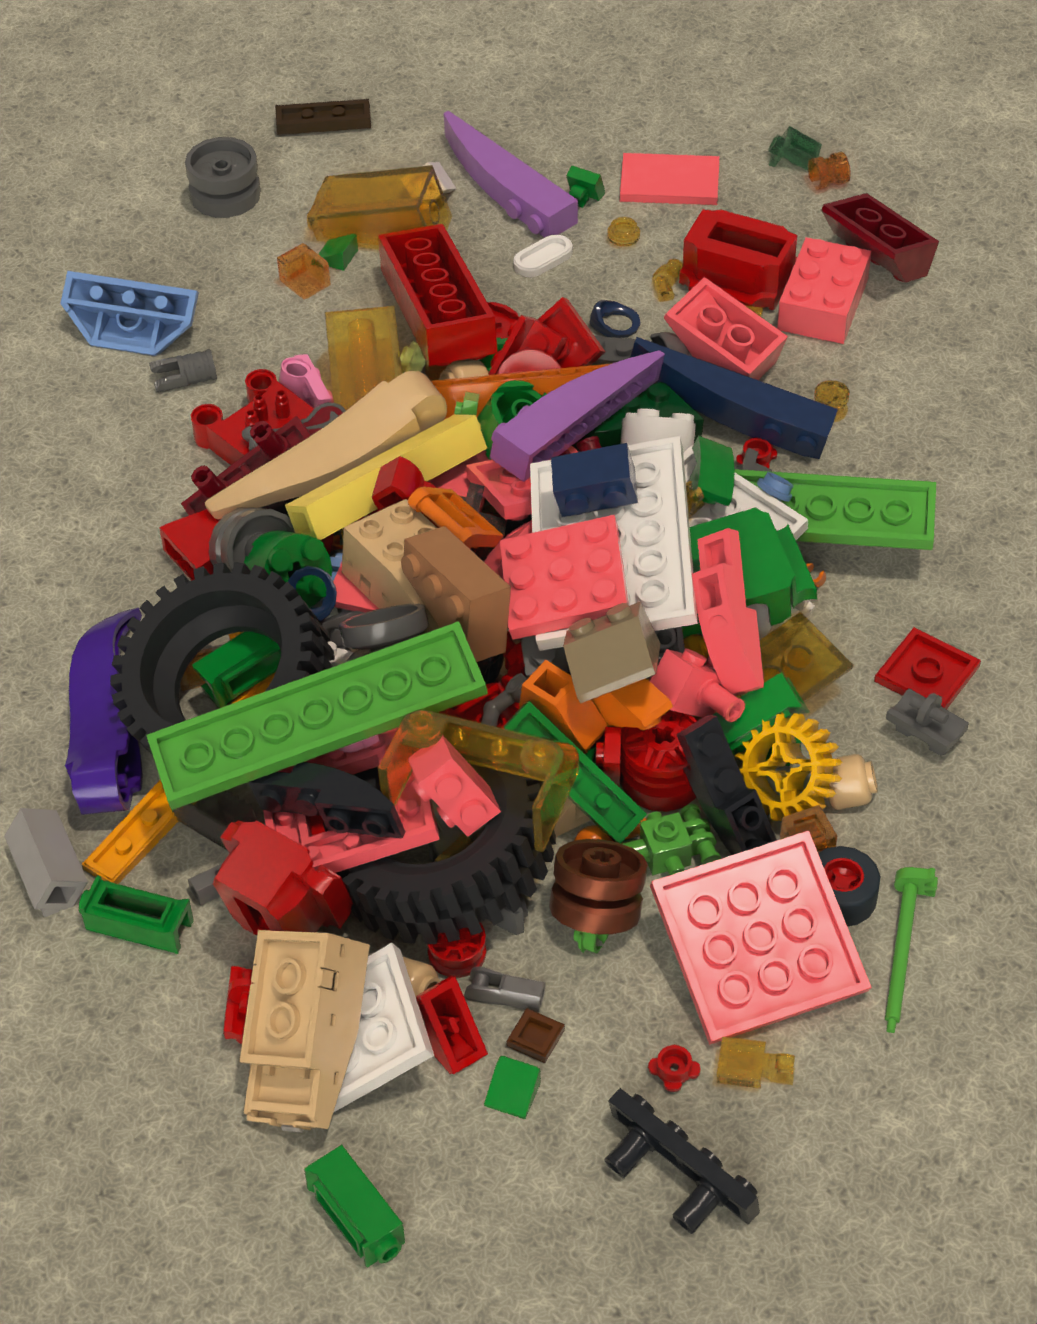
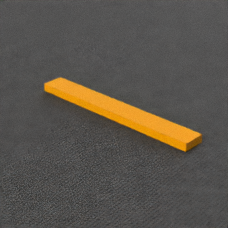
[82,672,276,884]

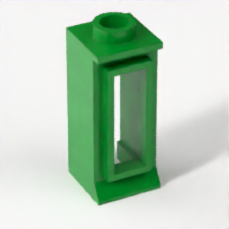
[192,632,281,708]
[713,672,810,755]
[79,875,194,954]
[304,1145,405,1268]

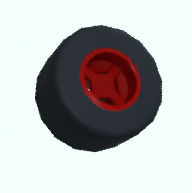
[818,846,881,926]

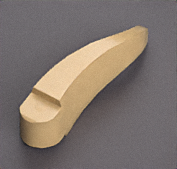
[205,371,447,519]

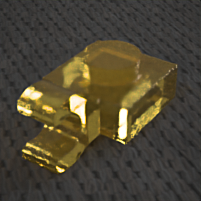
[717,1037,795,1088]

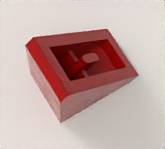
[416,976,488,1074]

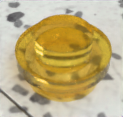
[607,217,640,246]

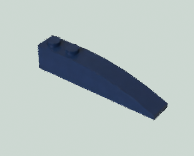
[630,337,838,459]

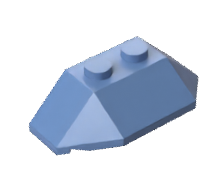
[60,271,199,356]

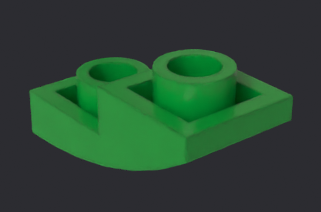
[690,435,735,507]

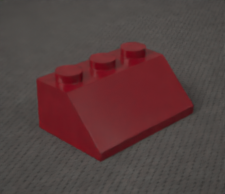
[821,193,939,283]

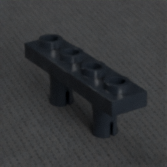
[604,1088,760,1234]

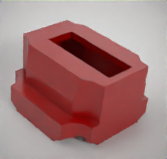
[679,209,798,313]
[212,820,353,936]

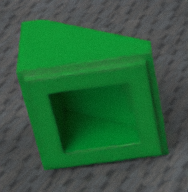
[314,234,358,271]
[484,1056,541,1119]

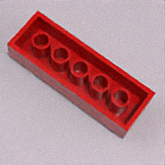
[378,224,497,366]

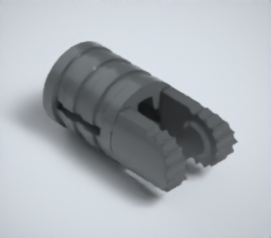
[149,349,217,392]

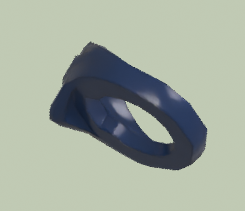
[589,300,641,338]
[288,566,337,622]

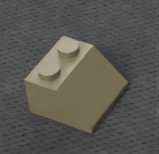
[563,601,660,704]

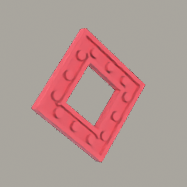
[263,721,440,873]

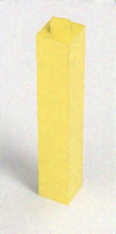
[285,414,487,540]

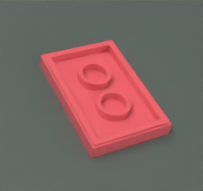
[620,153,719,205]

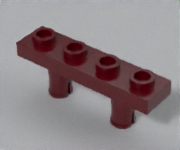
[181,416,312,515]

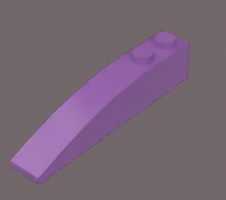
[444,110,578,238]
[490,350,665,482]

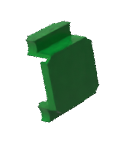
[682,507,817,640]

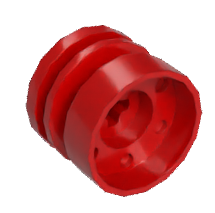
[620,710,698,812]

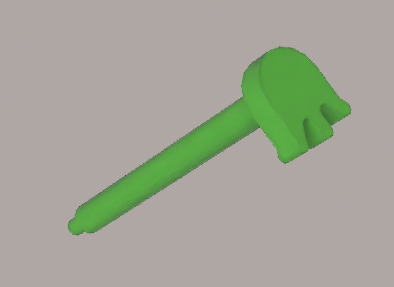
[885,867,938,1033]

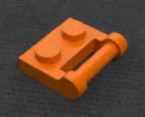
[408,487,504,549]

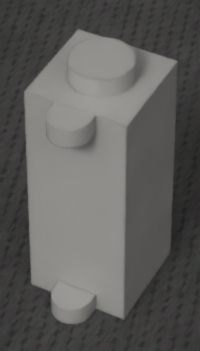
[4,808,88,917]

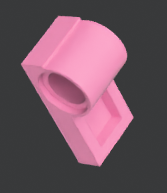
[279,354,334,409]

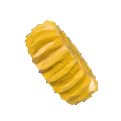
[734,712,843,822]

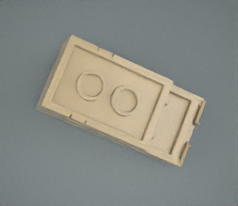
[342,499,440,636]
[240,930,370,1132]

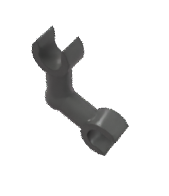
[474,673,527,740]

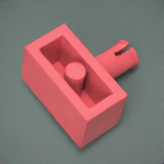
[650,648,745,722]

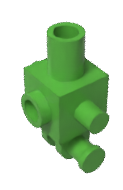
[622,804,721,876]

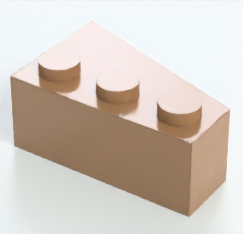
[401,526,511,662]

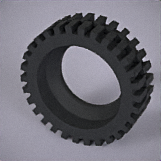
[110,562,335,756]
[323,729,556,944]

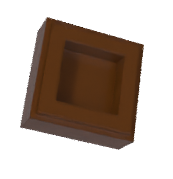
[507,1008,565,1063]

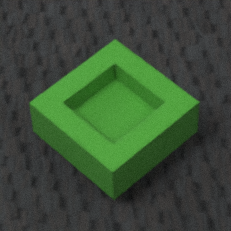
[454,392,480,415]

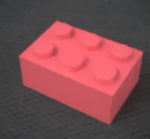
[777,237,871,344]

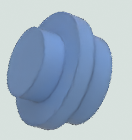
[757,472,794,502]

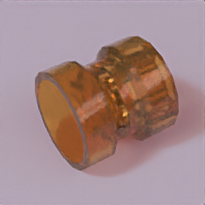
[808,151,851,190]

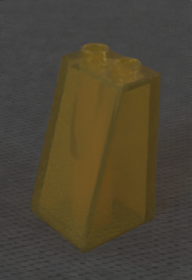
[307,165,452,250]
[325,306,402,411]

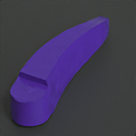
[65,607,143,815]

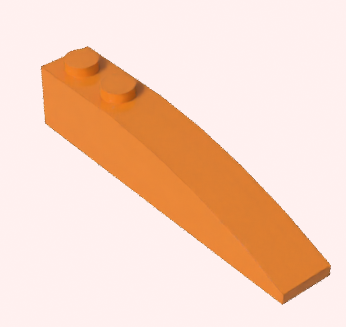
[431,363,613,420]

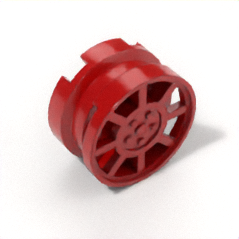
[427,922,486,978]

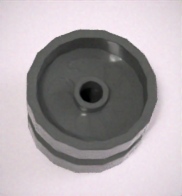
[185,137,261,218]
[209,507,295,571]
[339,604,429,662]

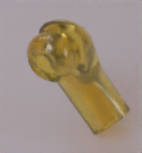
[652,258,683,302]

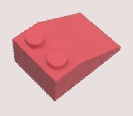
[664,277,788,380]

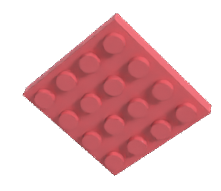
[650,831,872,1045]

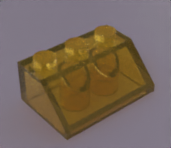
[736,612,854,703]

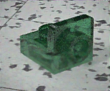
[768,126,822,172]

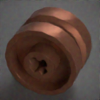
[549,839,648,934]

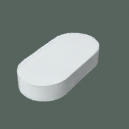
[514,235,572,277]

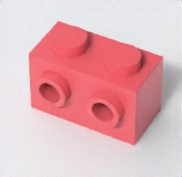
[408,733,501,837]

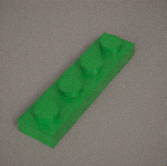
[499,701,647,843]

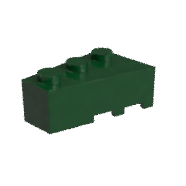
[572,382,704,452]

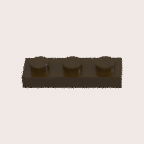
[275,99,371,135]

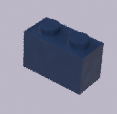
[551,443,638,517]

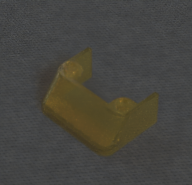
[378,710,579,852]

